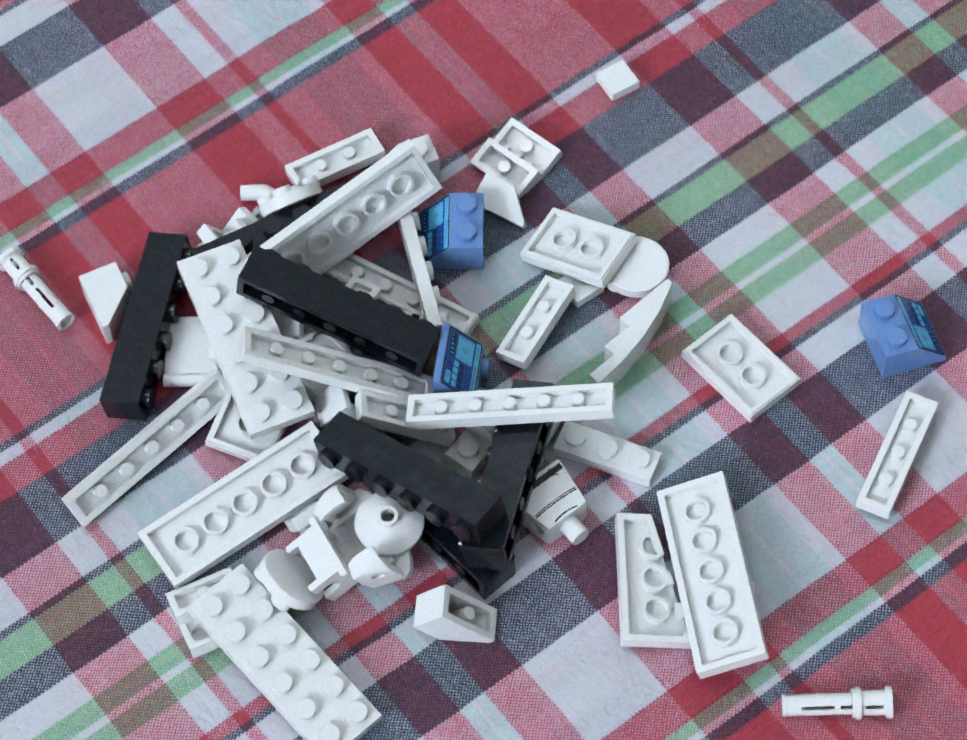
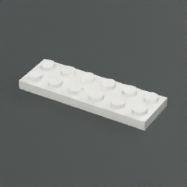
[247,139,442,275]
[177,239,315,440]
[137,421,349,589]
[656,471,769,679]
[187,563,382,740]

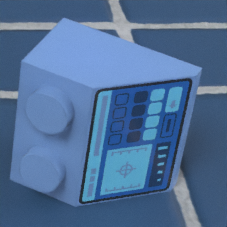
[419,193,485,270]
[858,294,946,378]
[433,323,490,393]

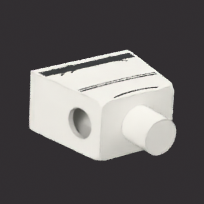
[522,459,589,545]

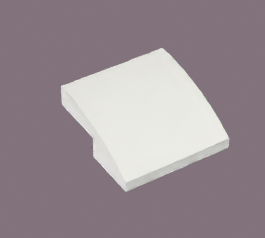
[470,117,563,198]
[165,567,232,659]

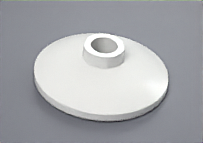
[354,493,425,556]

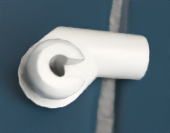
[240,184,275,201]

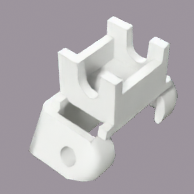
[285,483,413,601]

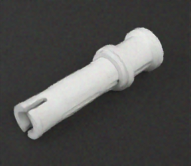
[0,246,75,330]
[782,686,893,720]

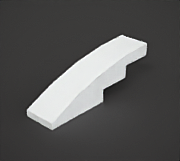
[589,279,672,385]

